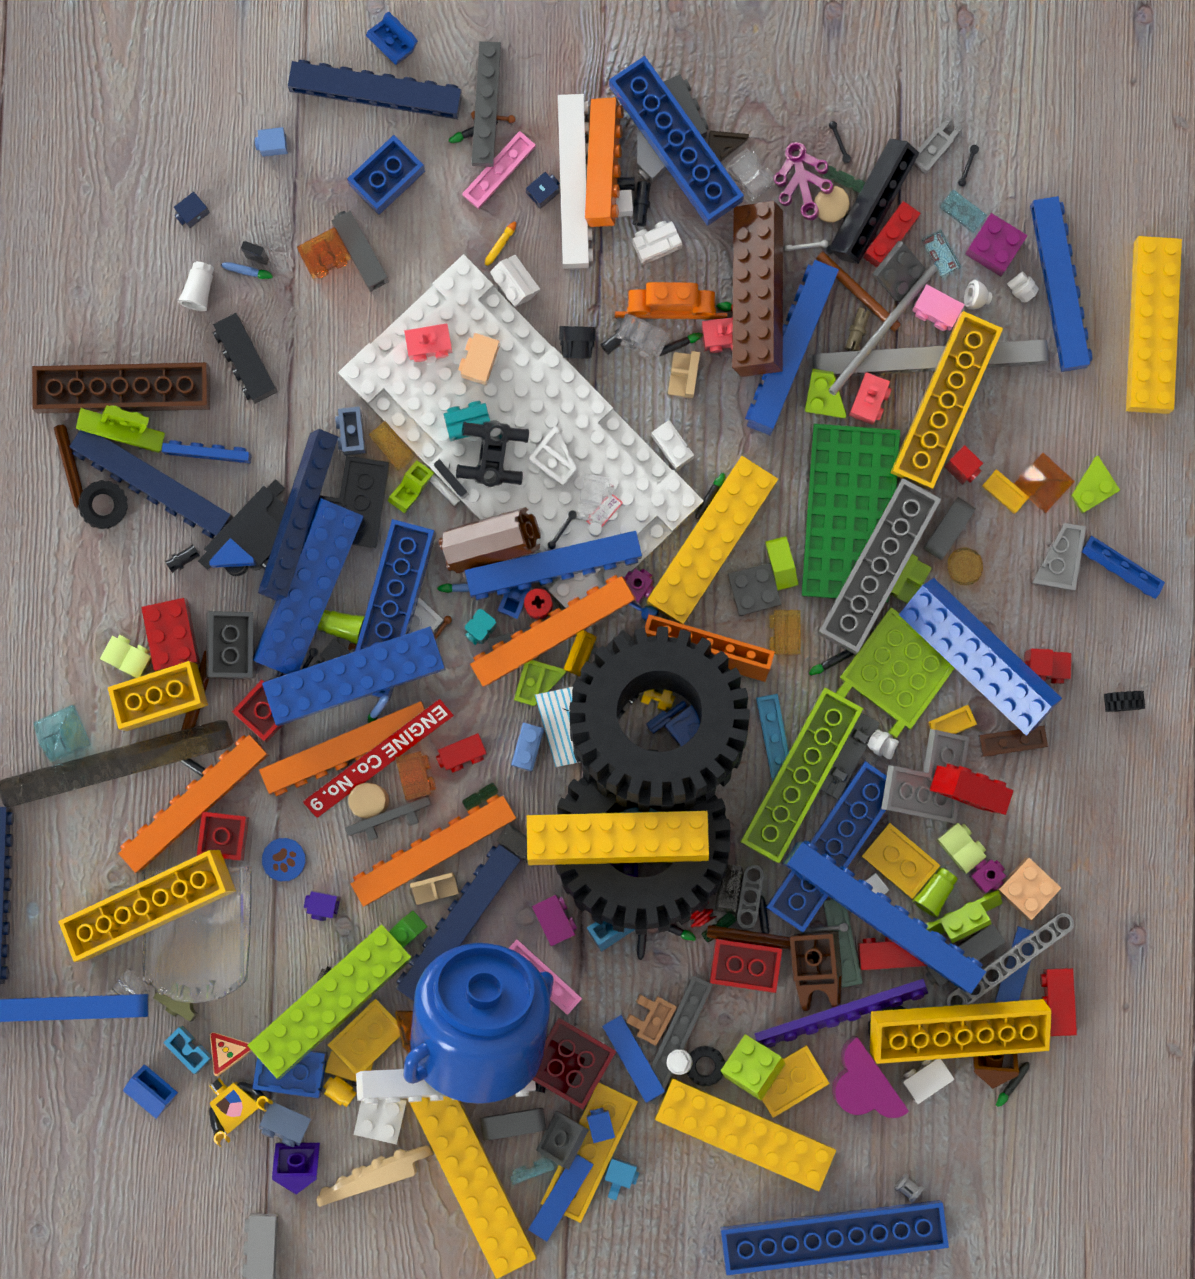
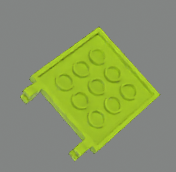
[836,607,955,738]

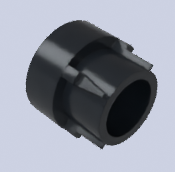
[559,326,596,359]

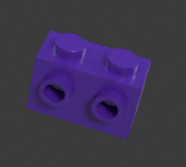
[304,891,341,921]

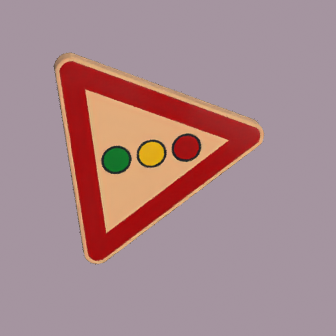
[210,1032,252,1076]

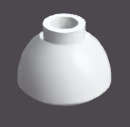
[964,280,992,310]

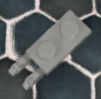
[914,117,963,174]

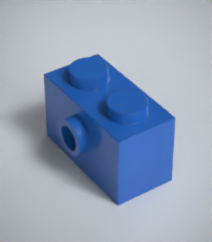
[123,1064,178,1119]

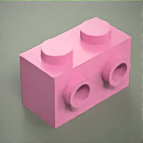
[912,284,965,331]

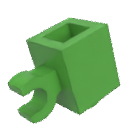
[389,911,428,948]

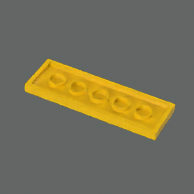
[541,1082,638,1223]

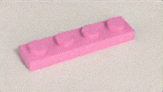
[462,131,536,210]
[509,939,582,1015]

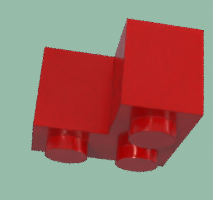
[1024,648,1072,684]

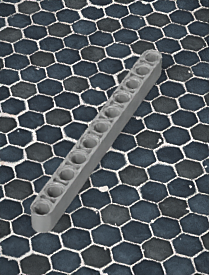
[812,340,1049,377]

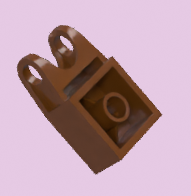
[790,931,842,1011]

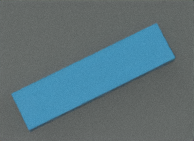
[756,694,789,782]

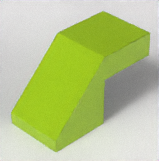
[388,460,434,513]
[765,536,798,590]

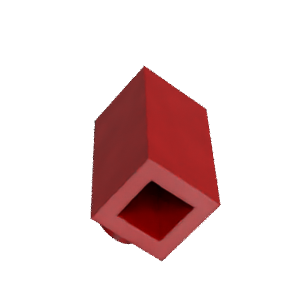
[436,733,487,773]

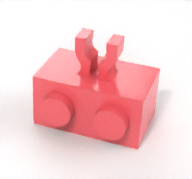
[701,317,733,353]
[404,323,453,362]
[849,372,892,425]

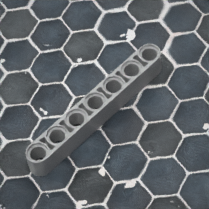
[945,913,1074,1006]

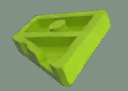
[805,368,846,418]
[1071,455,1120,514]
[514,660,566,707]

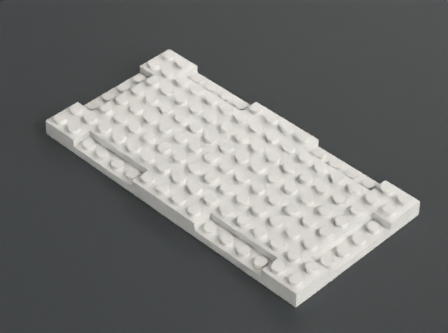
[338,254,704,608]

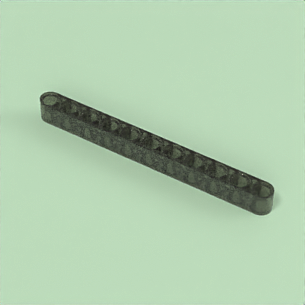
[0,720,234,807]

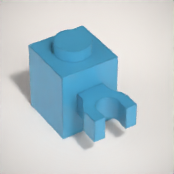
[604,1157,639,1200]

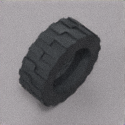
[78,480,128,529]

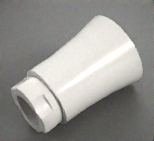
[178,261,214,311]

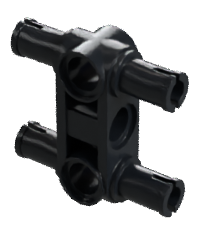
[456,420,529,487]

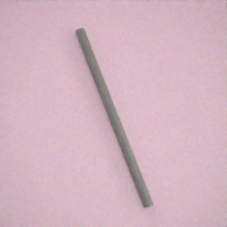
[828,264,938,395]

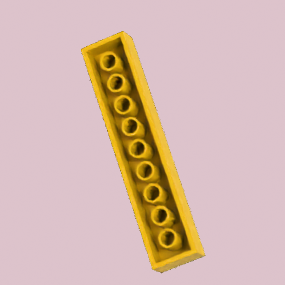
[407,1096,537,1279]

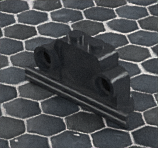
[198,479,286,577]

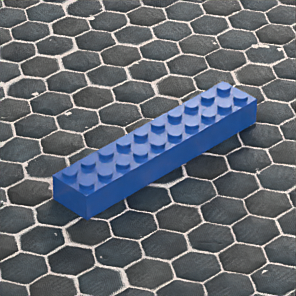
[782,841,986,994]
[720,1200,949,1275]

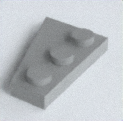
[1031,523,1086,591]

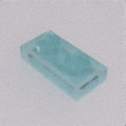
[510,1157,555,1185]

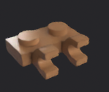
[625,994,677,1046]

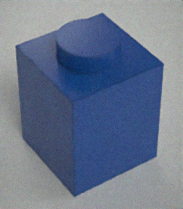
[587,1107,615,1143]

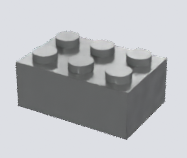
[206,611,253,679]

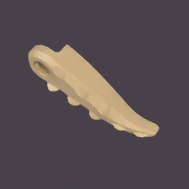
[316,1145,434,1207]

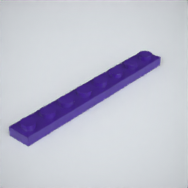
[754,979,929,1048]

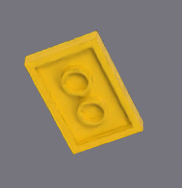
[861,823,941,899]
[327,998,406,1075]
[762,1045,830,1118]

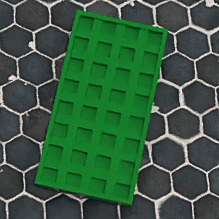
[801,424,900,603]

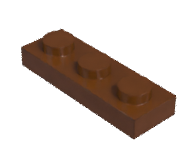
[979,725,1048,757]

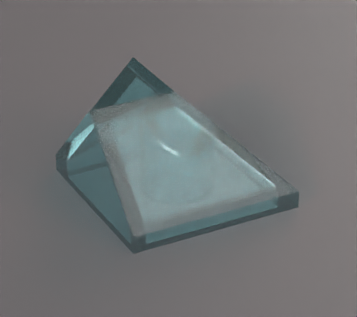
[33,705,91,762]

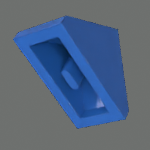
[209,538,256,568]

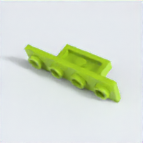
[76,406,165,453]
[927,890,1002,943]

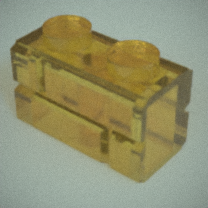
[369,421,415,471]
[769,610,801,655]

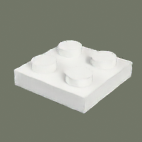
[353,1099,407,1145]

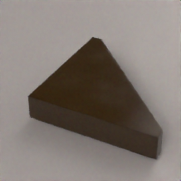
[708,131,749,162]

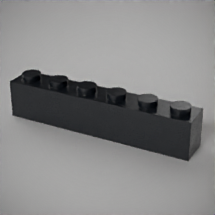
[829,138,919,264]

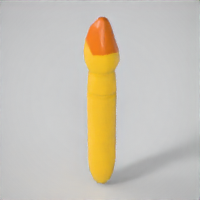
[485,221,516,266]

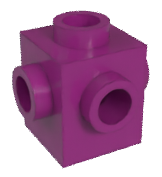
[624,568,655,604]
[969,859,1006,893]

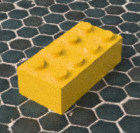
[107,661,208,731]

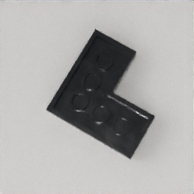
[318,456,390,548]

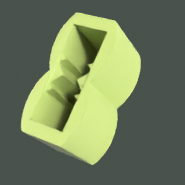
[100,634,152,678]
[936,823,986,874]

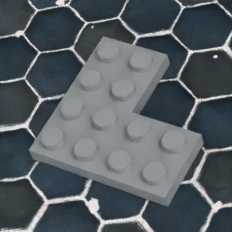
[881,729,970,824]

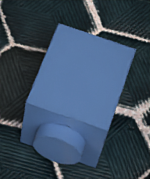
[255,127,288,157]

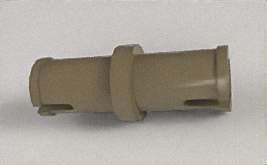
[844,308,871,351]

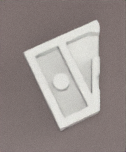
[529,426,577,486]

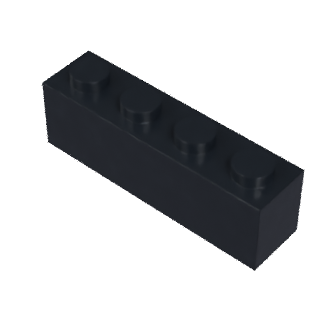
[212,313,278,404]

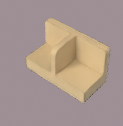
[668,351,700,398]
[410,872,459,905]

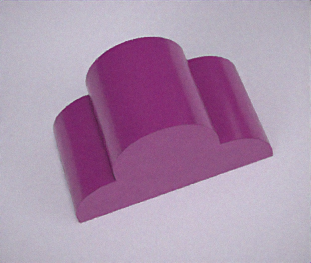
[832,1035,909,1118]

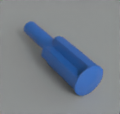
[646,701,687,734]

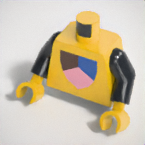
[209,1077,273,1147]

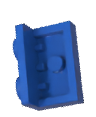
[366,12,418,65]

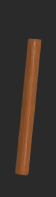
[816,251,901,332]

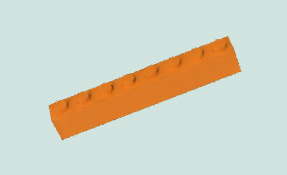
[470,575,636,687]
[259,701,425,797]
[118,735,269,873]
[350,794,517,907]

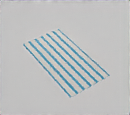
[535,687,581,767]

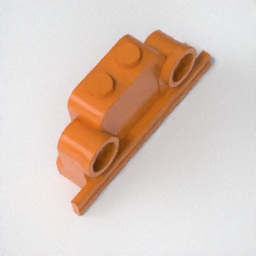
[615,282,727,320]

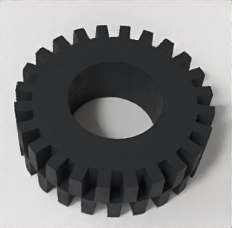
[569,626,750,812]
[555,749,731,935]

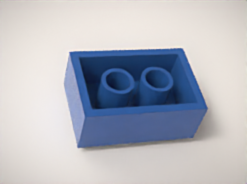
[347,135,425,215]

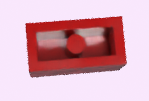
[944,445,983,485]

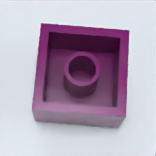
[965,213,1028,277]
[532,895,577,946]

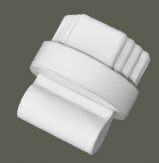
[1007,271,1039,302]
[867,729,899,759]
[666,1050,692,1075]

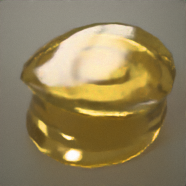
[948,547,983,586]

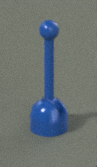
[628,602,659,622]

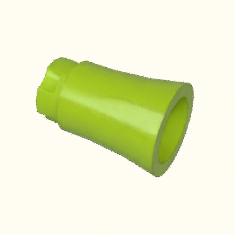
[318,610,365,645]
[912,868,958,918]

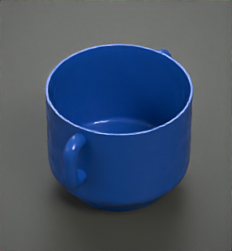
[403,943,554,1103]

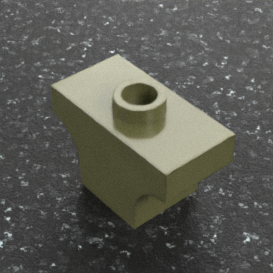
[153,981,198,1022]

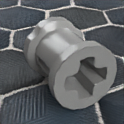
[894,1174,924,1203]

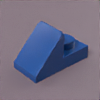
[497,584,532,619]

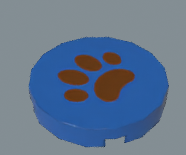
[262,838,306,882]

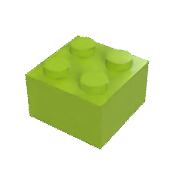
[721,1034,785,1100]

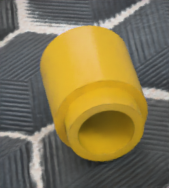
[323,1076,357,1108]

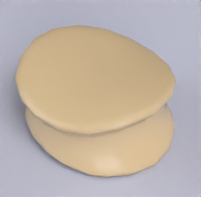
[814,186,850,222]
[348,783,389,819]

